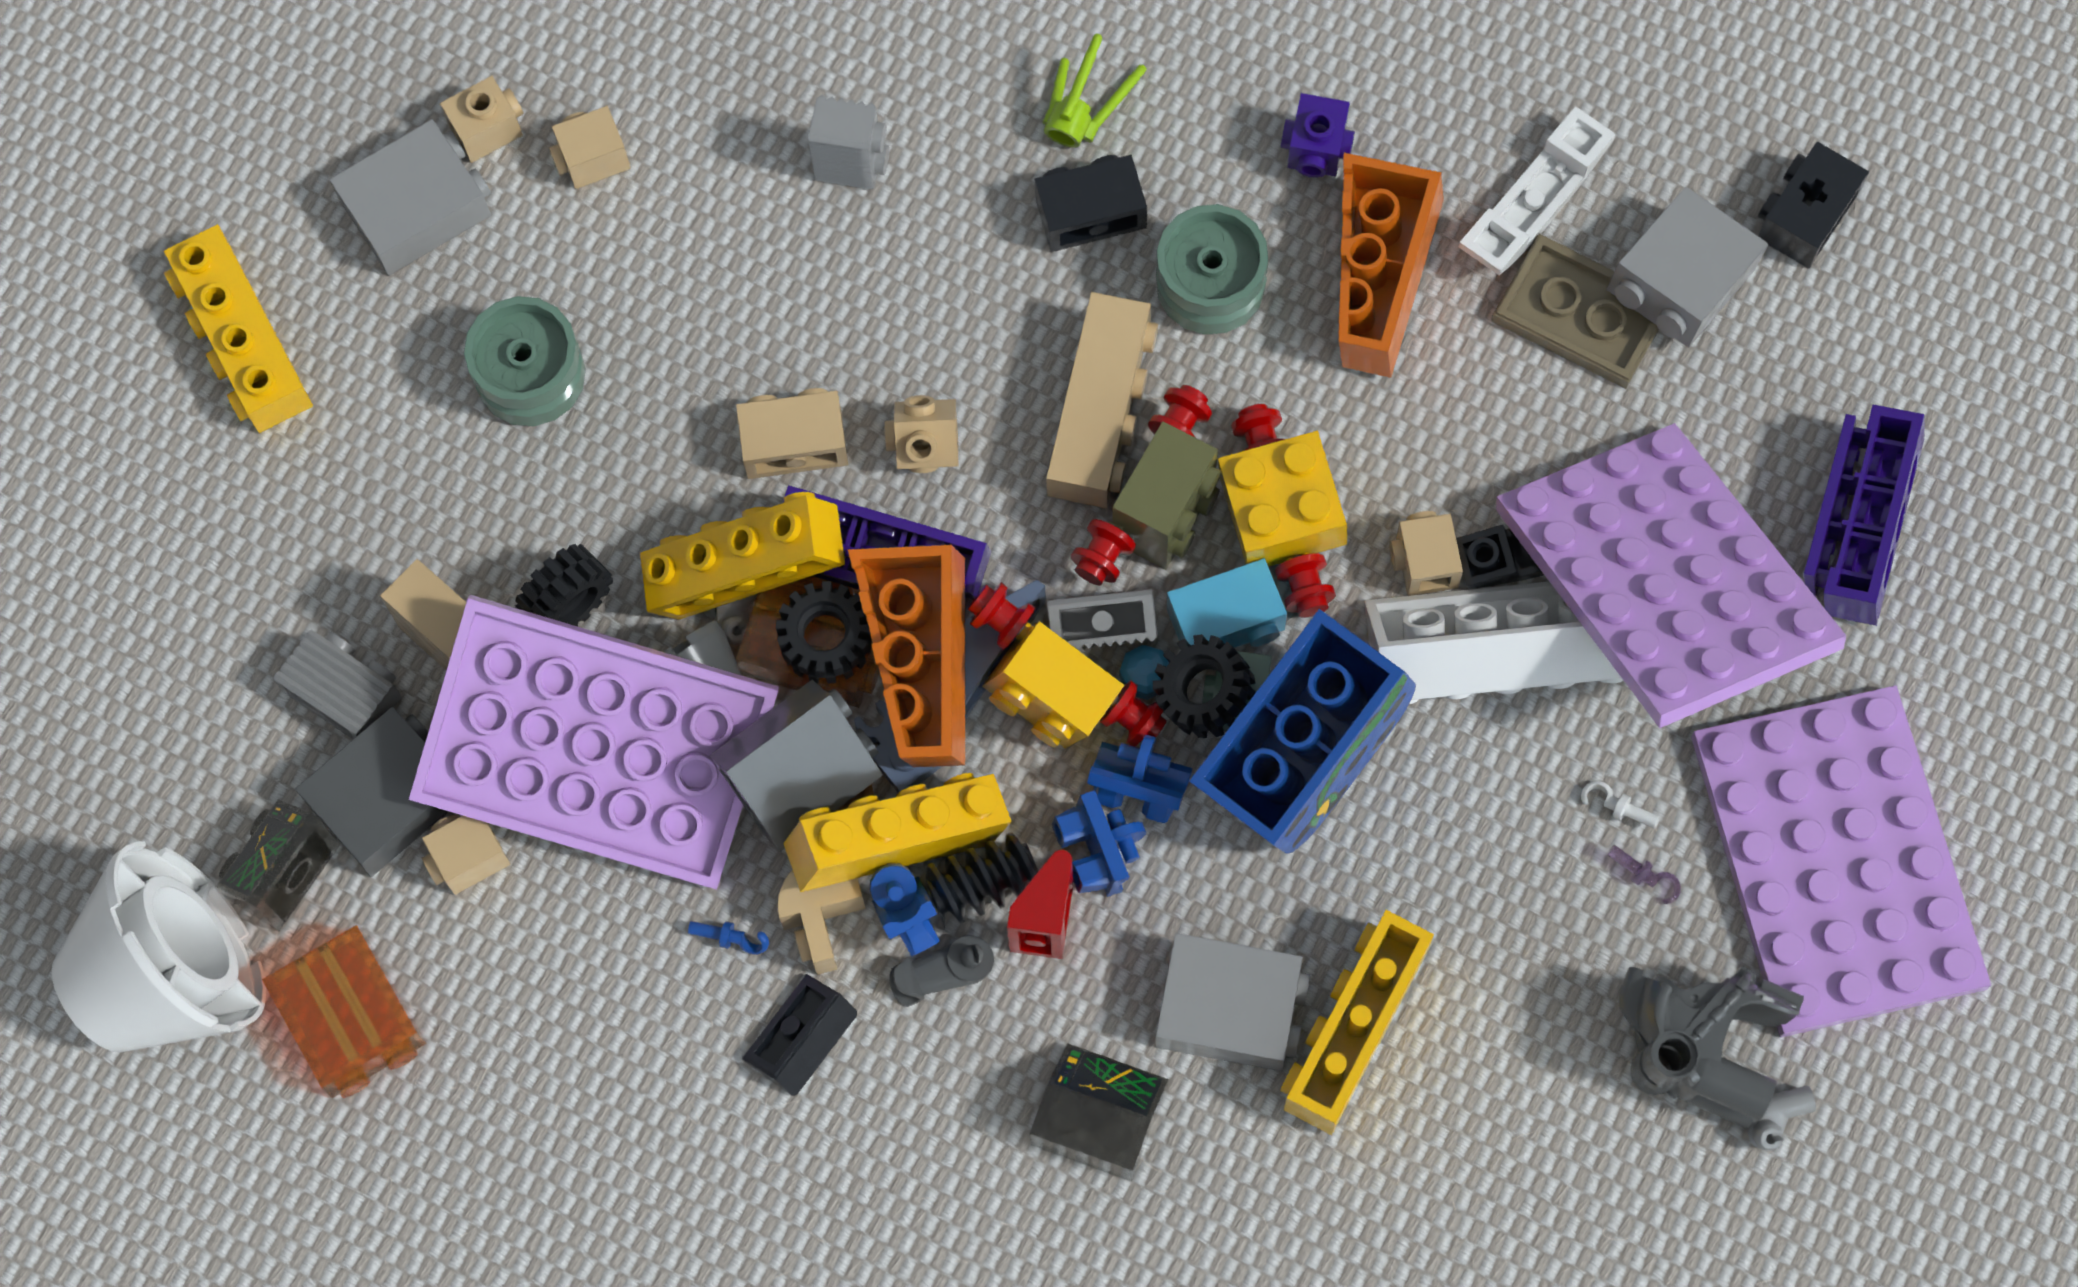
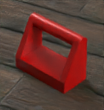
[1007,850,1073,959]

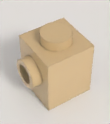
[440,76,524,163]
[549,106,631,190]
[1389,511,1463,596]
[422,814,511,895]

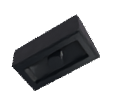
[742,974,858,1096]

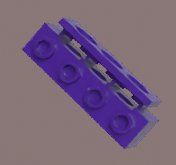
[1804,404,1925,626]
[783,485,992,600]

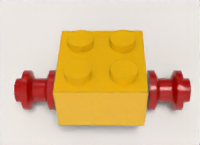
[1218,404,1347,618]
[968,582,1167,748]

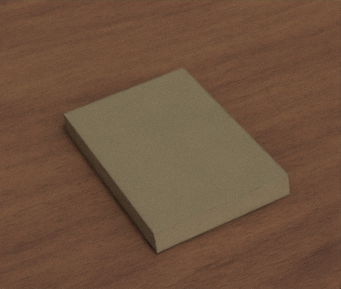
[1491,234,1659,389]

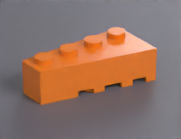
[1338,153,1444,378]
[848,545,965,767]

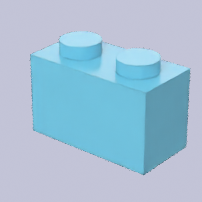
[1166,558,1287,648]

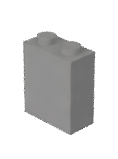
[329,119,491,276]
[1606,186,1768,348]
[1155,933,1310,1072]

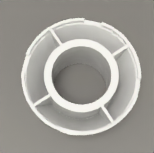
[52,841,266,1052]

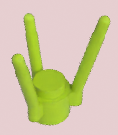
[1042,33,1146,148]

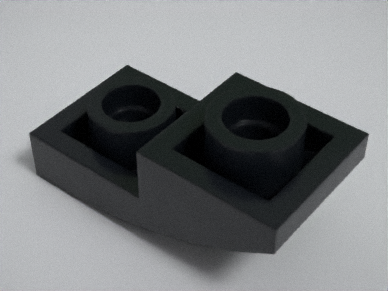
[1456,524,1544,589]

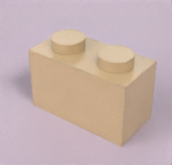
[736,388,849,479]

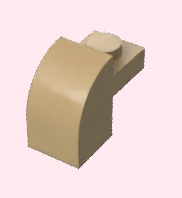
[778,870,866,975]

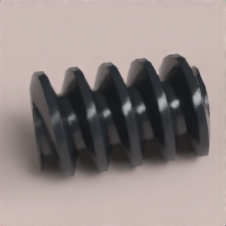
[926,832,1039,928]

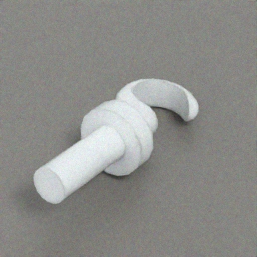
[1581,781,1660,829]

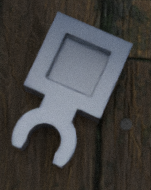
[854,700,943,793]

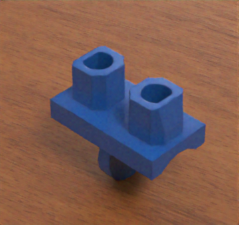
[1087,734,1193,824]
[1052,790,1146,897]
[869,863,940,956]

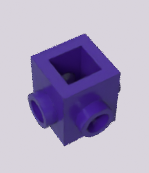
[1280,93,1355,178]

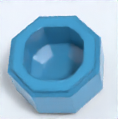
[1119,645,1169,700]

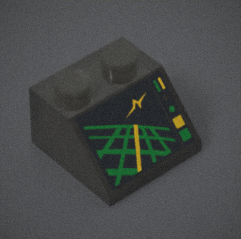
[216,799,340,932]
[1029,1043,1169,1182]

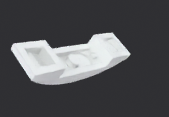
[1458,106,1616,275]

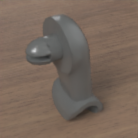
[889,935,994,1007]

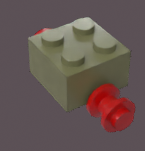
[1070,385,1221,586]

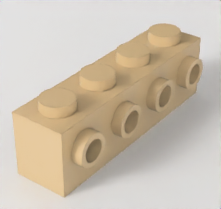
[1046,292,1158,509]

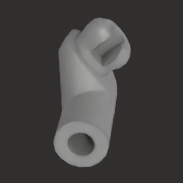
[715,591,765,646]
[1748,1085,1816,1151]

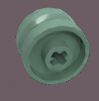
[1156,204,1269,335]
[464,296,586,426]

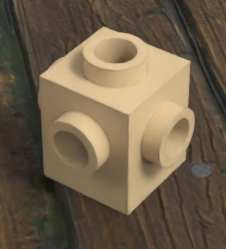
[885,395,959,473]

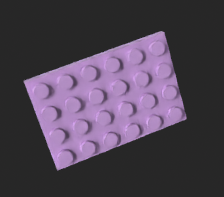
[1496,423,1846,728]
[409,595,779,890]
[1691,685,1991,1038]

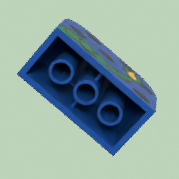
[1190,609,1416,854]

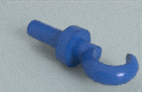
[688,921,769,955]

